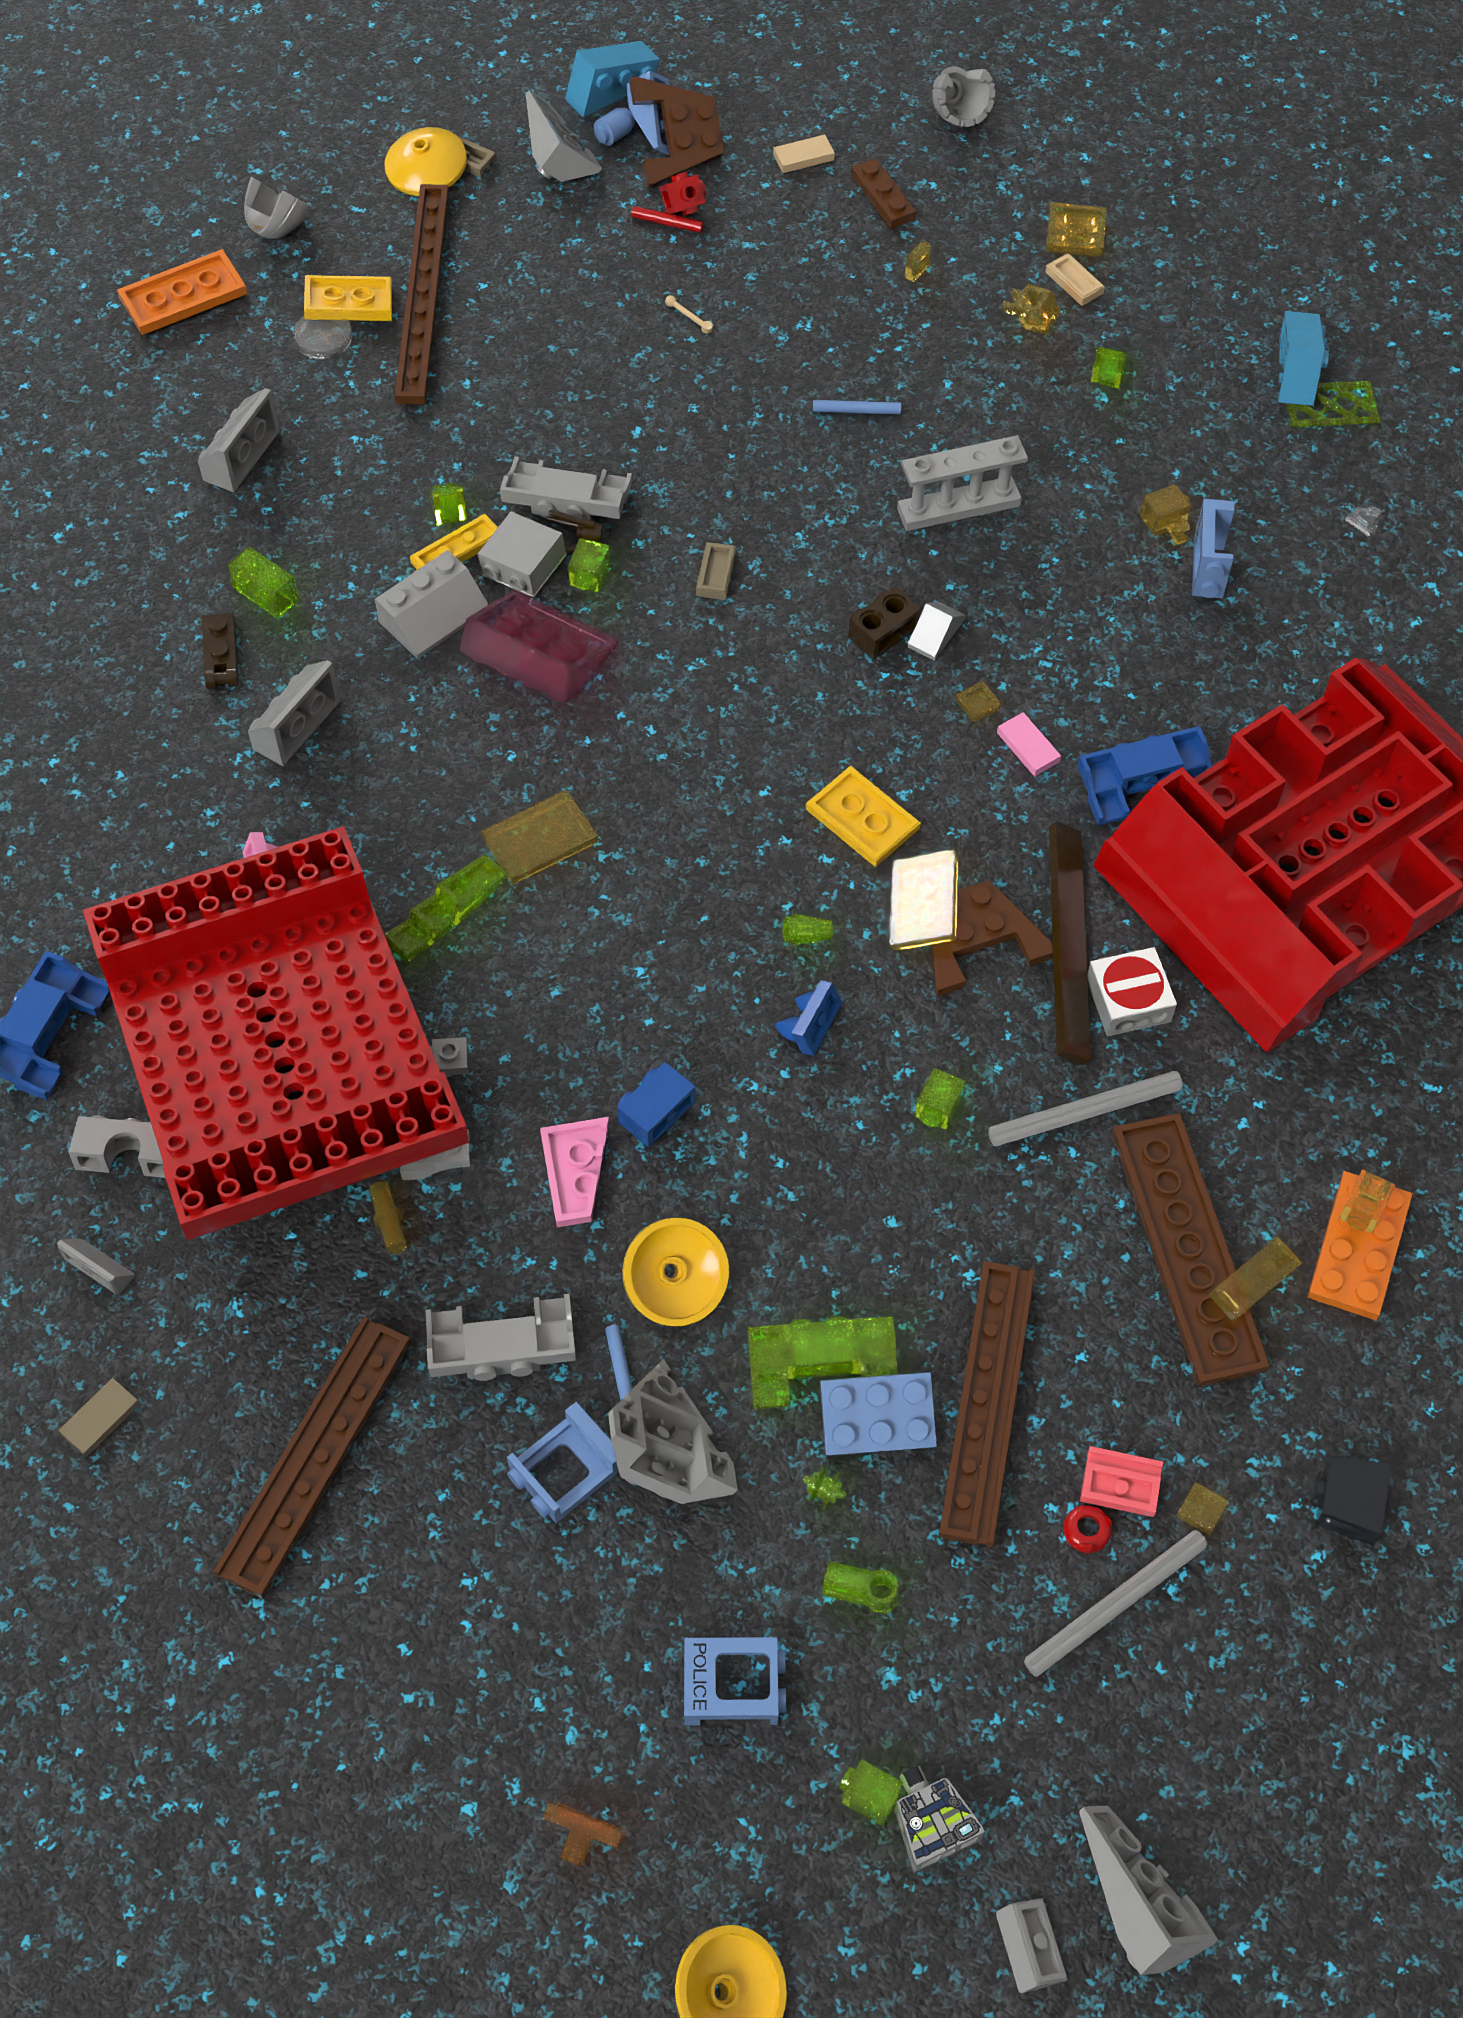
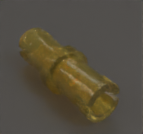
[369,1182,407,1254]

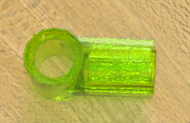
[822,1561,899,1614]

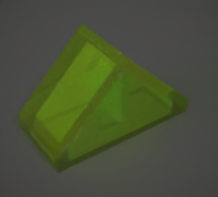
[1091,346,1131,389]
[427,482,467,526]

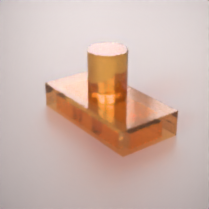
[543,1801,627,1866]

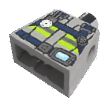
[895,1766,985,1873]

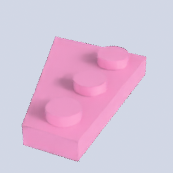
[540,1117,609,1227]

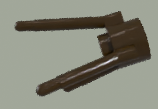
[544,510,603,554]

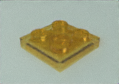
[1046,202,1107,257]

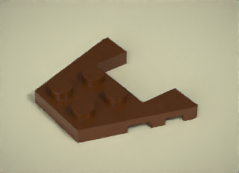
[629,76,724,188]
[928,880,1053,996]

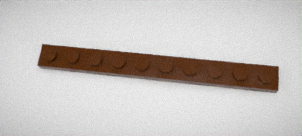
[395,184,449,405]

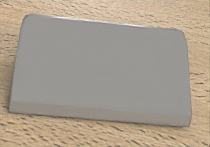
[57,1238,134,1295]
[996,1898,1068,1993]

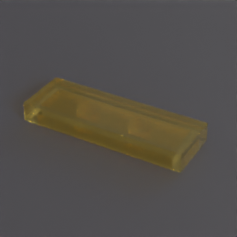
[1209,1236,1302,1322]

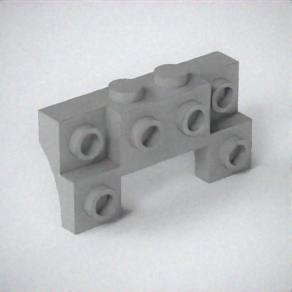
[500,456,632,520]
[400,1037,470,1180]
[425,1294,576,1381]

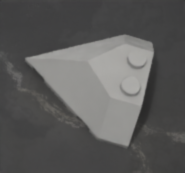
[608,1359,738,1504]

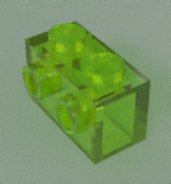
[228,546,299,619]

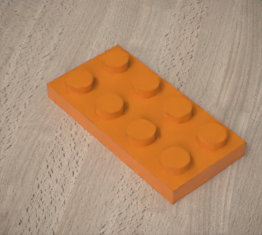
[117,249,248,335]
[1307,1171,1413,1321]

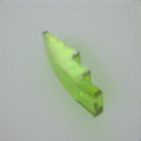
[385,854,507,962]

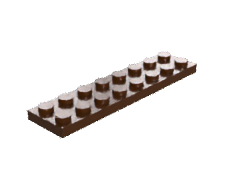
[1112,1113,1270,1387]

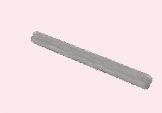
[988,1071,1183,1146]
[1024,1530,1208,1677]

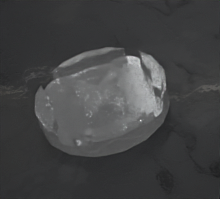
[293,315,352,359]

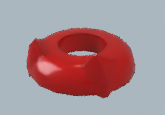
[1063,1505,1112,1554]

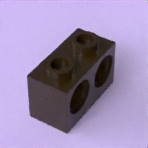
[848,586,921,660]

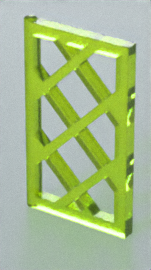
[1286,381,1380,427]

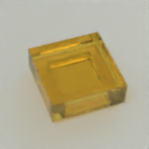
[905,240,931,282]
[956,681,1001,722]
[1176,1482,1228,1535]

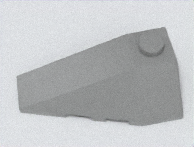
[526,90,602,182]
[1079,1806,1218,1975]

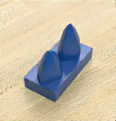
[775,980,843,1056]

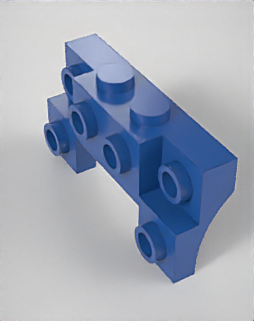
[1077,726,1212,826]
[0,951,110,1100]

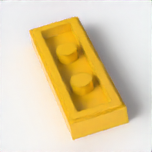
[410,514,498,570]

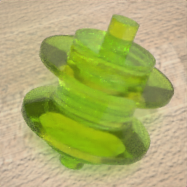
[803,1466,847,1508]

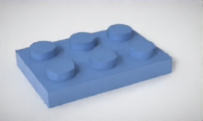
[820,1372,937,1455]

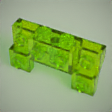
[747,1316,898,1409]

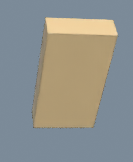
[773,135,835,173]
[1045,253,1105,306]

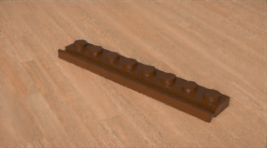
[938,1261,1035,1548]
[213,1316,411,1599]

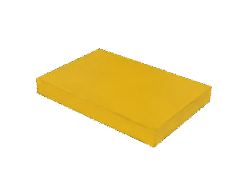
[304,275,392,321]
[806,766,921,867]

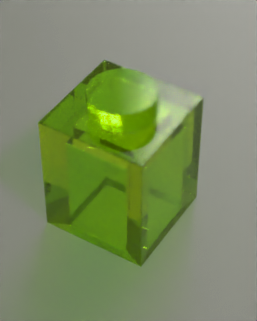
[568,538,610,593]
[915,1068,966,1130]
[839,1759,904,1826]

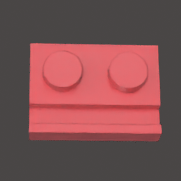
[1080,1446,1163,1517]

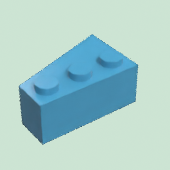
[565,41,660,118]
[1278,311,1329,406]

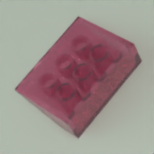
[459,590,619,703]

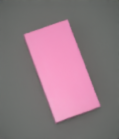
[997,712,1061,777]

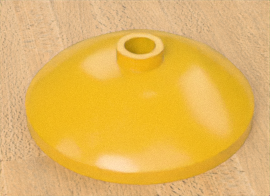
[385,127,467,196]
[623,1218,729,1326]
[675,1925,787,2018]

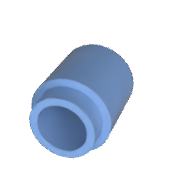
[594,108,635,146]

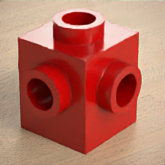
[659,172,706,216]

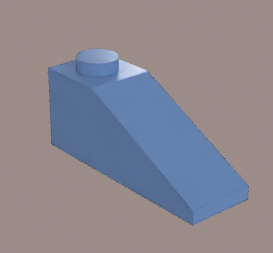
[626,70,669,155]

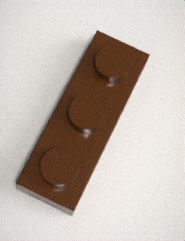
[851,158,916,229]

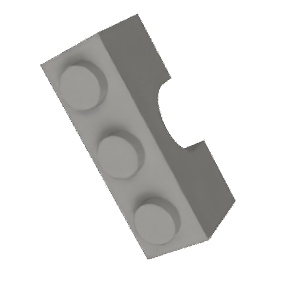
[69,1115,166,1178]

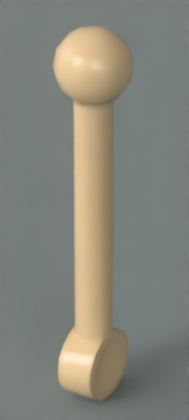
[665,295,713,333]

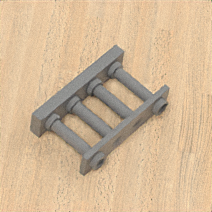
[897,435,1028,531]

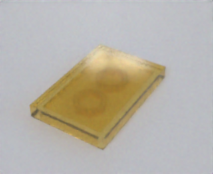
[481,790,598,884]
[889,849,958,951]

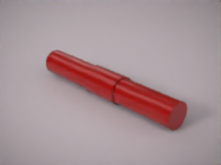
[631,206,704,233]

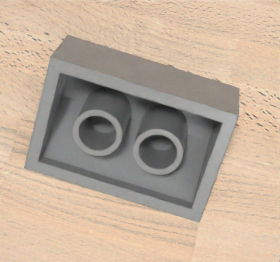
[198,388,280,492]
[375,550,490,659]
[248,660,341,766]

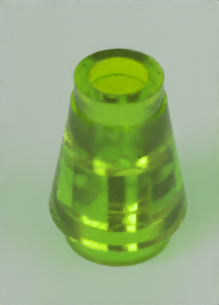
[782,913,833,946]

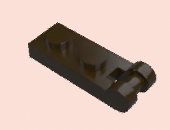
[202,613,239,689]

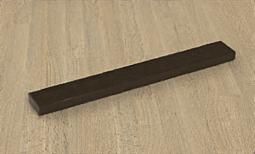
[1049,821,1091,1065]

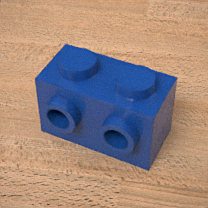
[617,1062,696,1148]

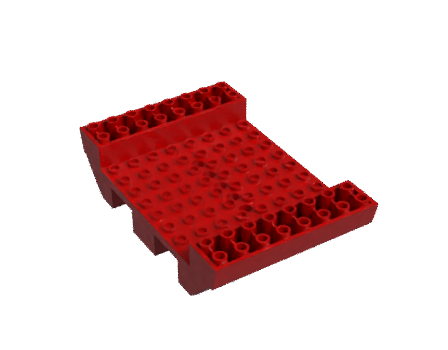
[1093,658,1463,1053]
[83,826,469,1241]

